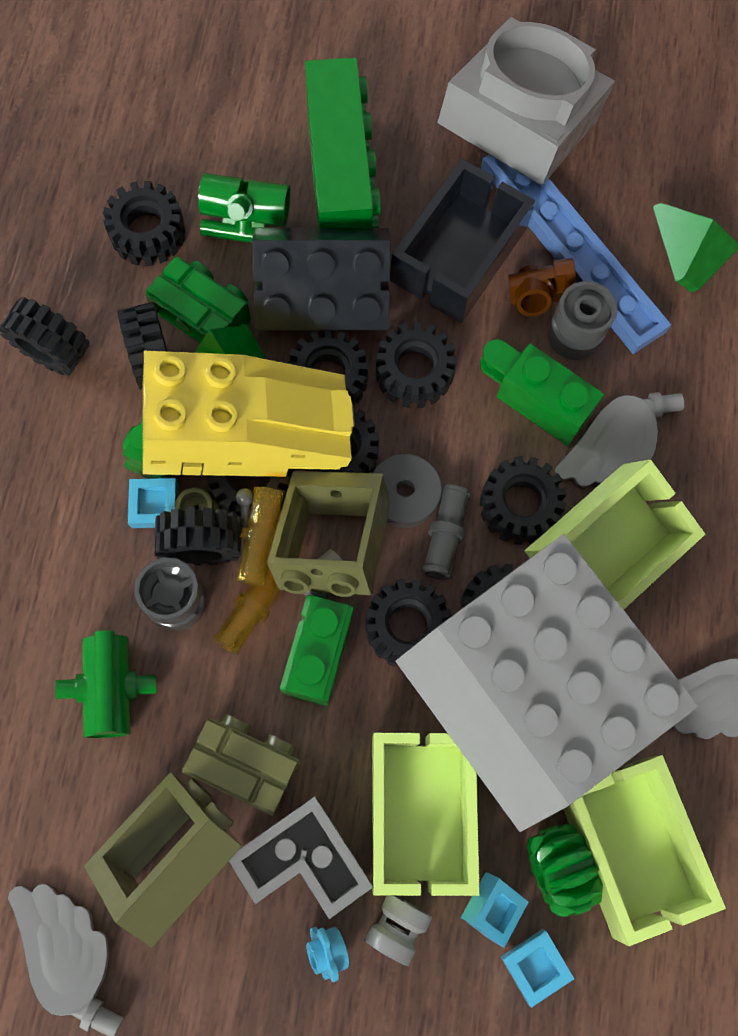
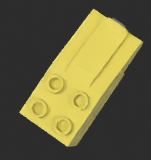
[143,351,355,477]

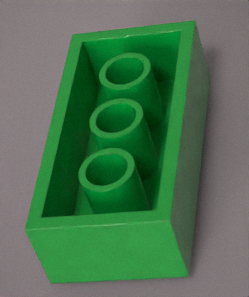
[305,58,380,228]

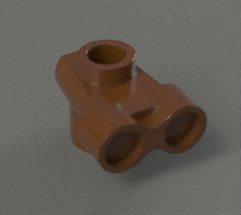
[508,258,576,317]

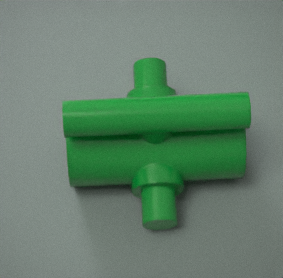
[198,173,291,243]
[55,630,156,739]

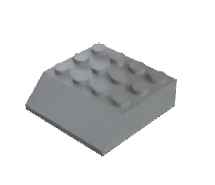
[395,534,699,832]

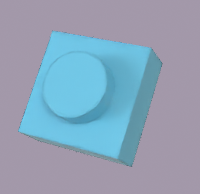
[128,478,178,528]
[460,872,528,948]
[500,929,574,1008]

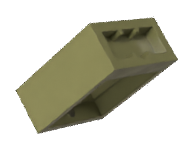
[267,471,391,597]
[84,772,242,948]

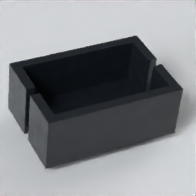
[390,158,536,323]
[251,228,390,330]

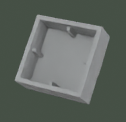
[437,17,615,185]

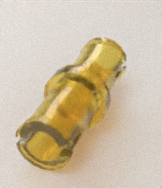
[236,487,284,587]
[212,561,281,655]

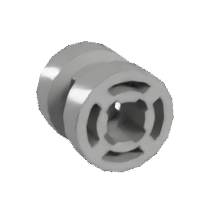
[364,895,433,966]

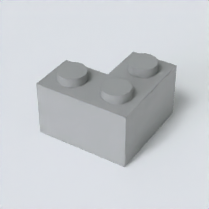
[229,797,373,919]

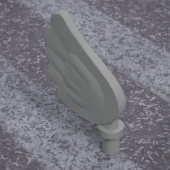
[554,392,684,488]
[673,659,738,739]
[8,884,125,1036]

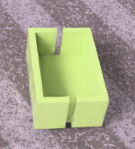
[524,460,706,610]
[372,733,479,896]
[564,755,726,946]

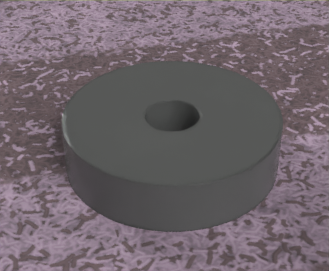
[373,454,442,528]

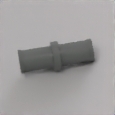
[422,484,471,580]

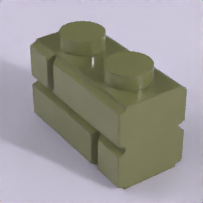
[182,714,300,816]

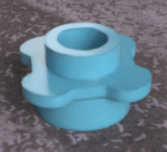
[306,926,349,982]

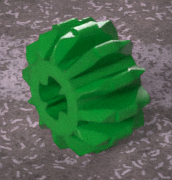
[527,823,603,917]

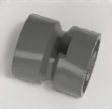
[547,281,617,360]
[134,557,207,631]

